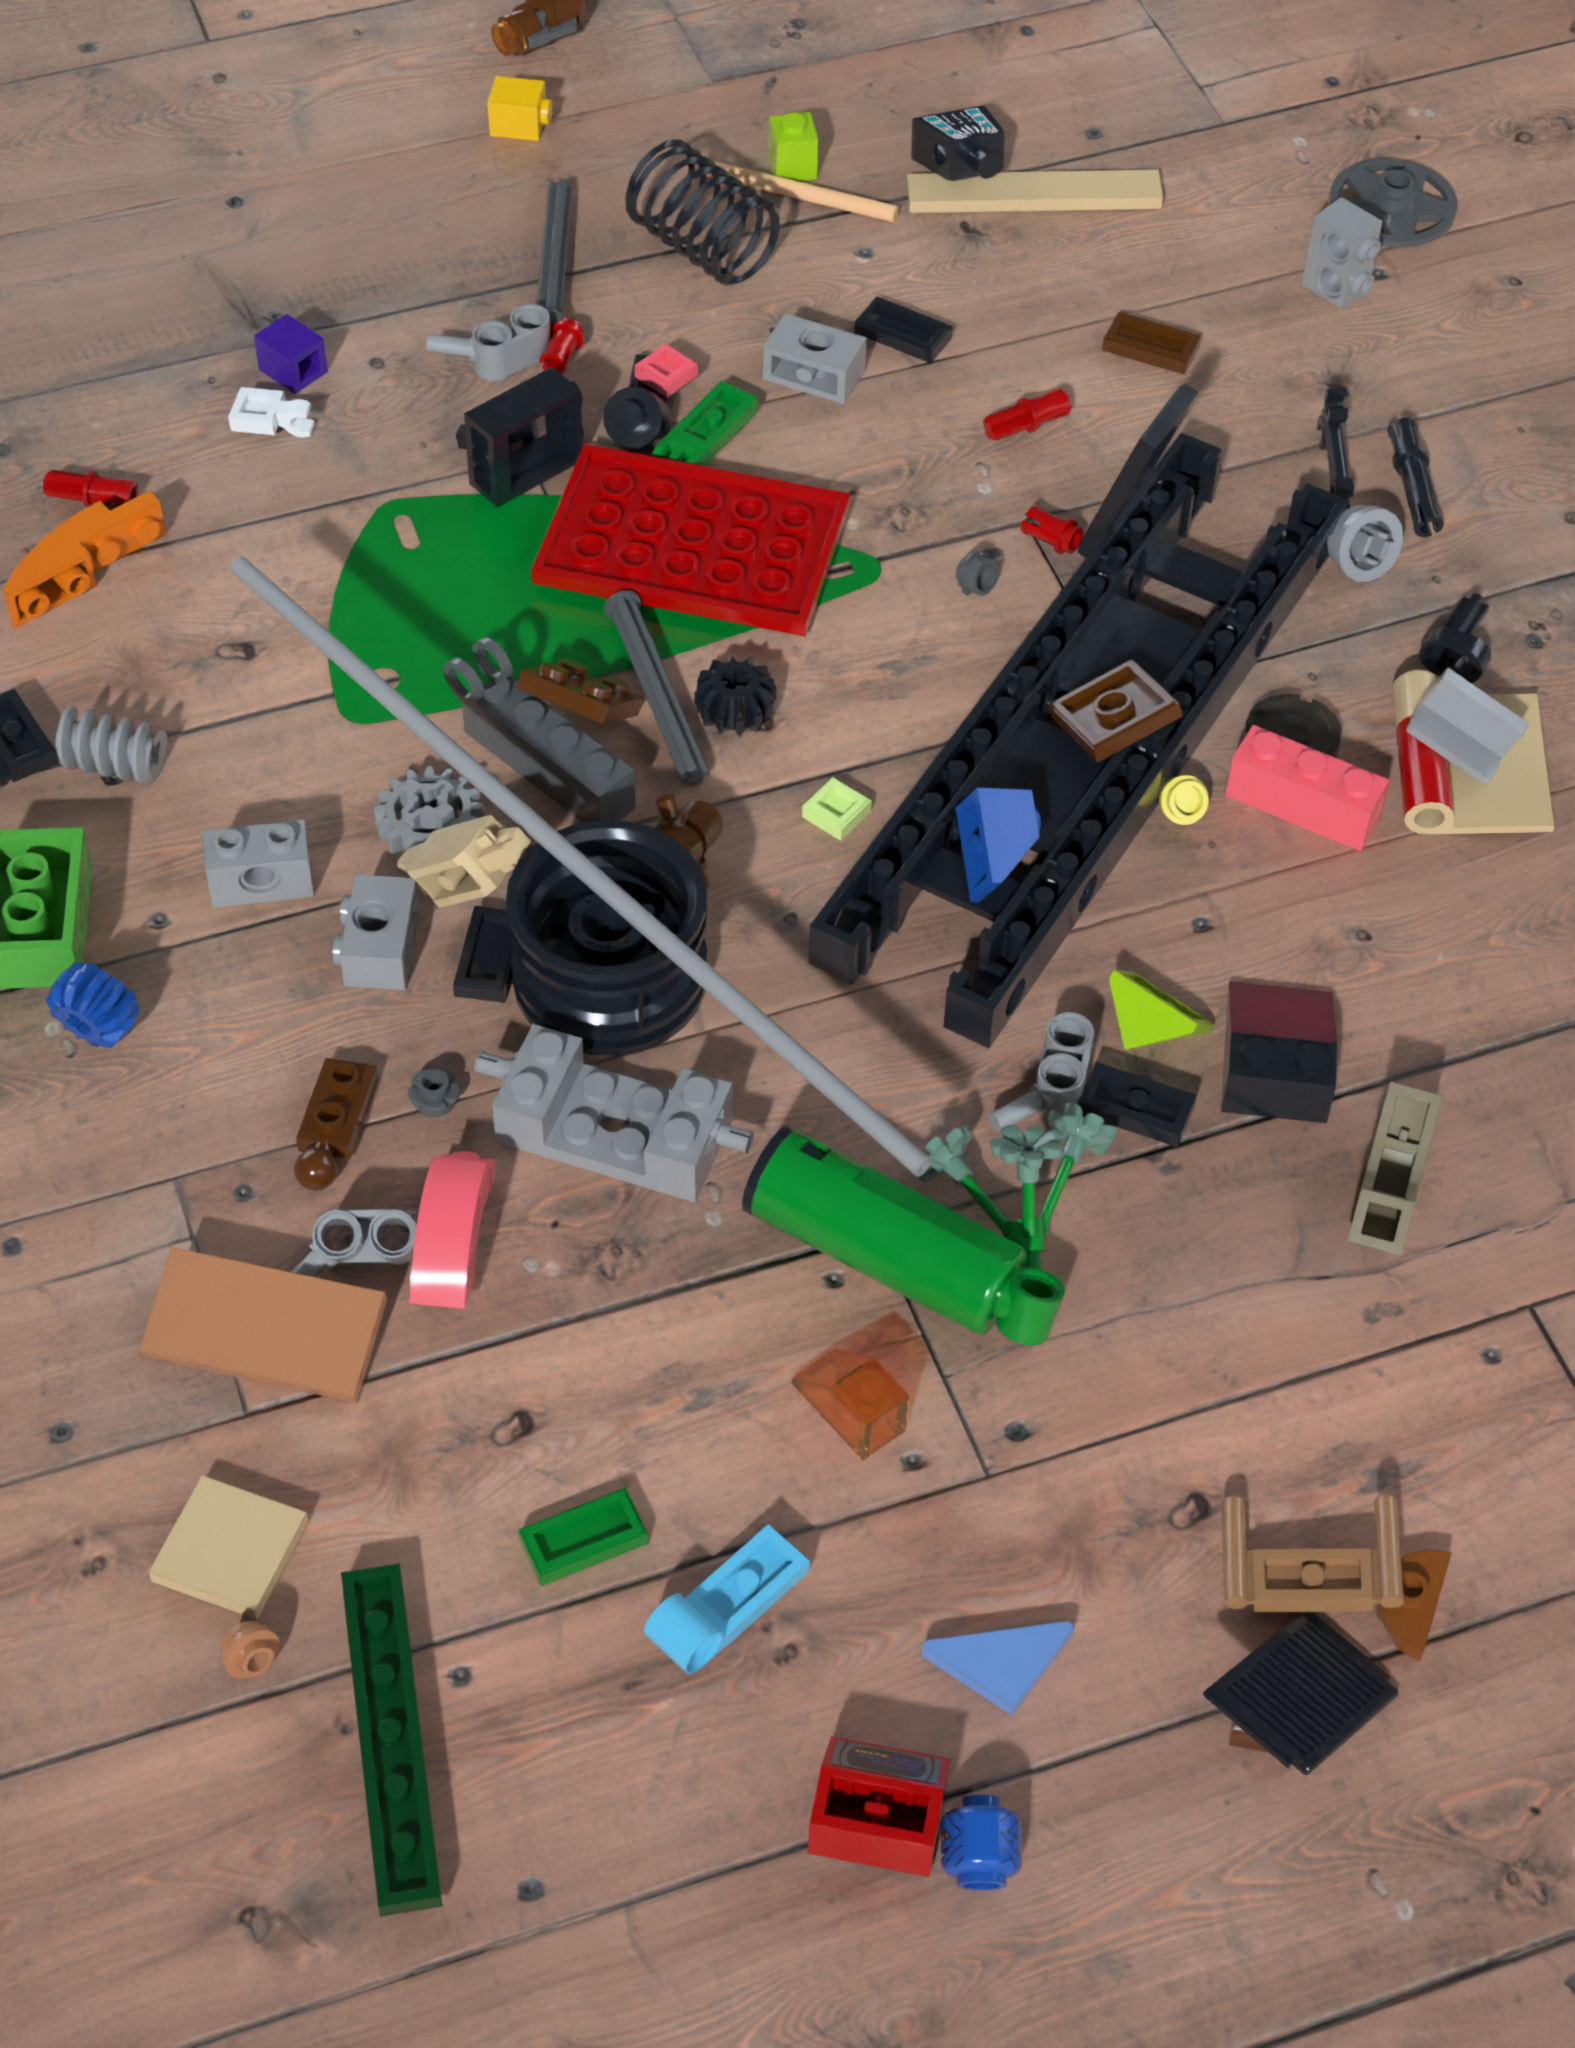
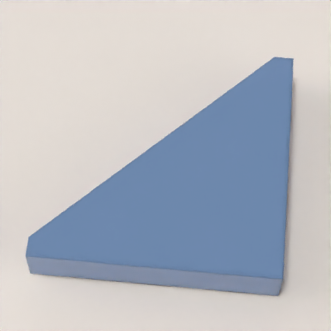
[921,1621,1075,1716]

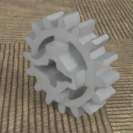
[374,766,484,854]

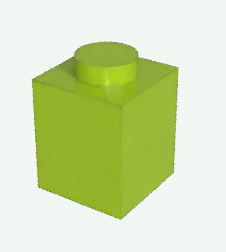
[768,112,818,181]

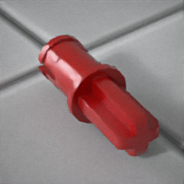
[983,388,1071,441]
[43,470,138,507]

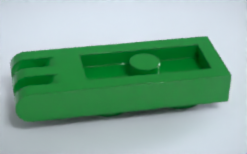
[652,381,758,466]

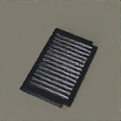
[1202,1612,1399,1775]

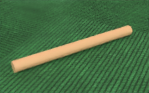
[706,160,898,223]

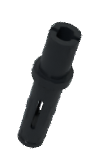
[1387,418,1444,538]

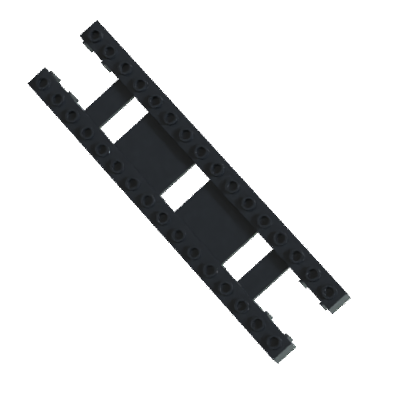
[809,433,1349,1048]

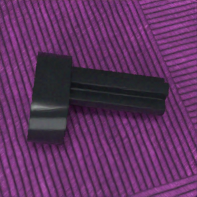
[1420,593,1491,683]

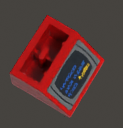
[808,1736,951,1877]

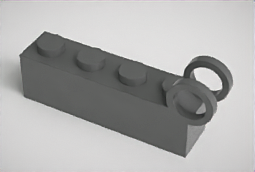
[443,637,636,823]

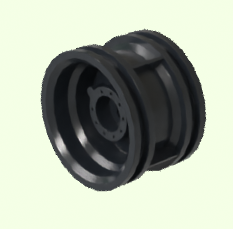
[506,820,707,1056]

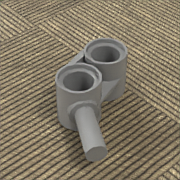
[426,304,551,381]
[989,1012,1094,1132]
[291,1209,417,1277]

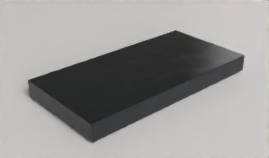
[1077,383,1198,558]

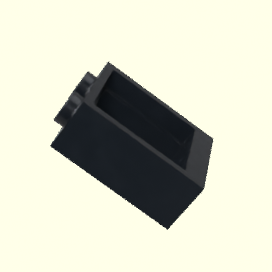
[464,367,584,508]

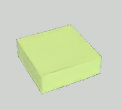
[802,777,872,841]

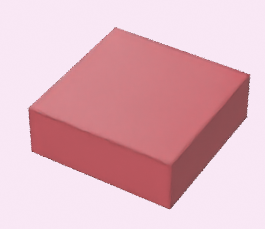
[635,343,698,398]

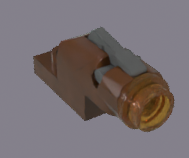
[491,0,589,56]

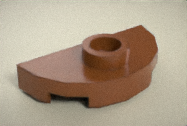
[1376,1549,1452,1661]

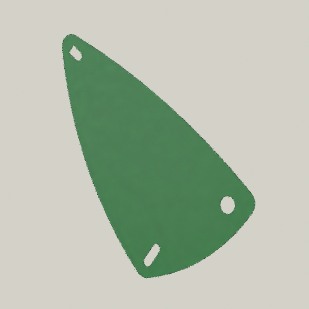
[328,494,881,724]

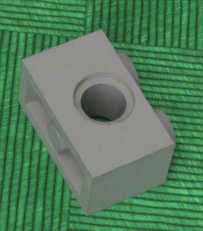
[763,313,867,405]
[202,820,314,908]
[333,874,420,990]

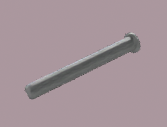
[537,178,573,331]
[604,590,709,785]

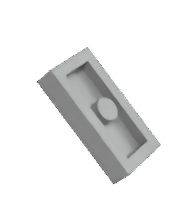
[1406,668,1529,785]

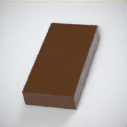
[1102,312,1201,375]

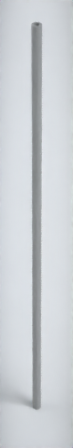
[231,557,932,1177]

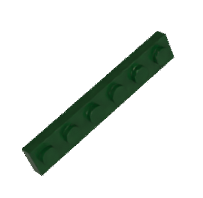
[341,1563,443,1917]

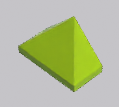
[1109,970,1215,1050]

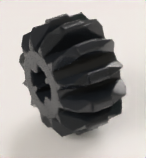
[694,654,777,738]

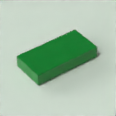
[518,1487,648,1586]

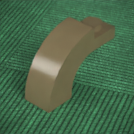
[1347,1082,1443,1256]

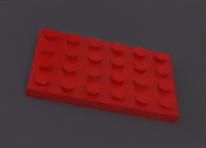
[531,444,851,637]

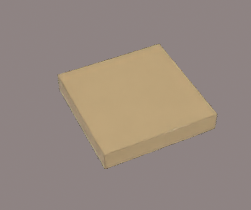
[149,1475,309,1620]

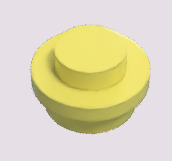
[1159,775,1209,825]

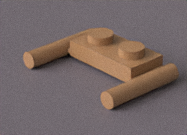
[1222,1495,1404,1612]

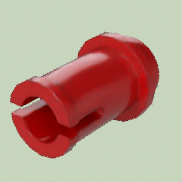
[539,318,585,374]
[1021,505,1083,554]

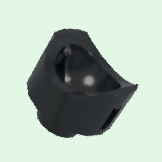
[603,387,671,450]

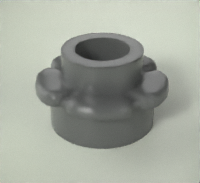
[956,551,999,596]
[408,1068,460,1117]

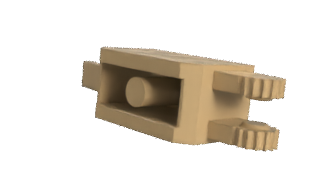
[397,815,531,908]

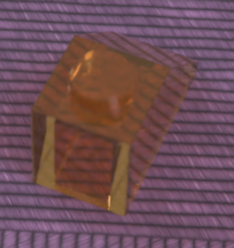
[792,1348,910,1461]

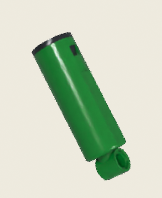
[742,1125,1065,1346]

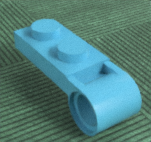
[644,1524,810,1674]

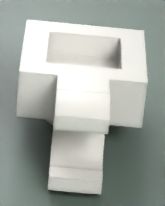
[228,387,315,438]

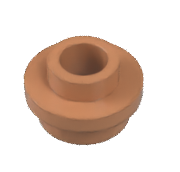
[220,1621,280,1679]

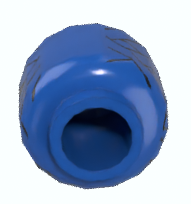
[941,1794,1022,1890]

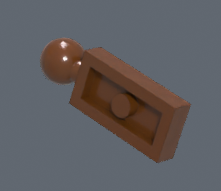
[294,1058,378,1191]

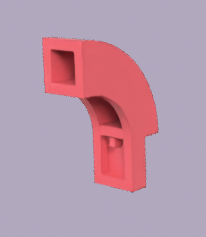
[409,1151,496,1309]

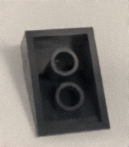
[1221,981,1337,1123]

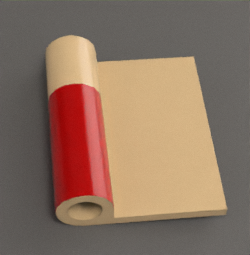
[1392,670,1554,835]

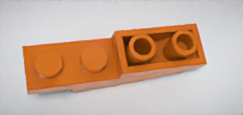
[2,491,166,628]

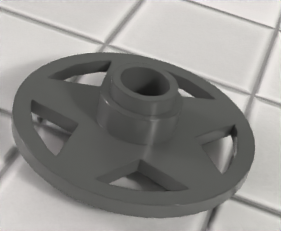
[1329,159,1457,248]

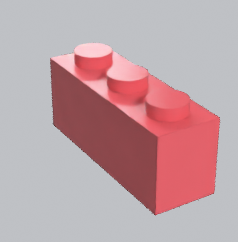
[1225,725,1390,851]

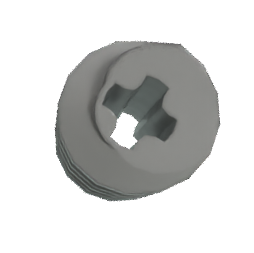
[55,705,167,785]

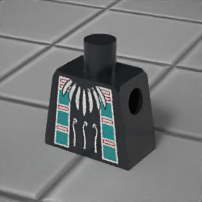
[911,105,1005,181]

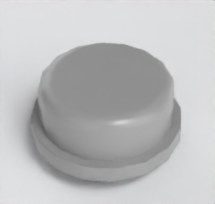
[1327,505,1404,582]

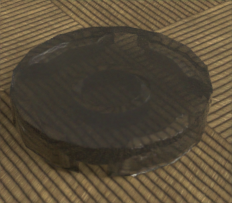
[1243,694,1342,758]

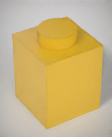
[487,76,552,141]

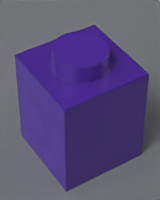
[254,314,328,394]

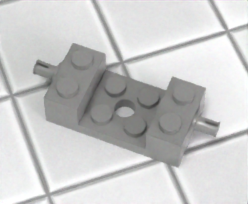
[474,1024,754,1203]

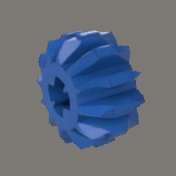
[45,962,141,1048]

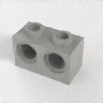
[1302,197,1383,309]

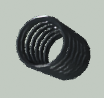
[626,139,780,286]

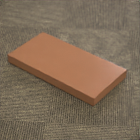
[138,1247,387,1403]

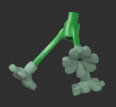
[917,1103,1118,1269]

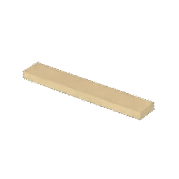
[906,170,1163,213]

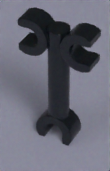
[1317,388,1354,509]

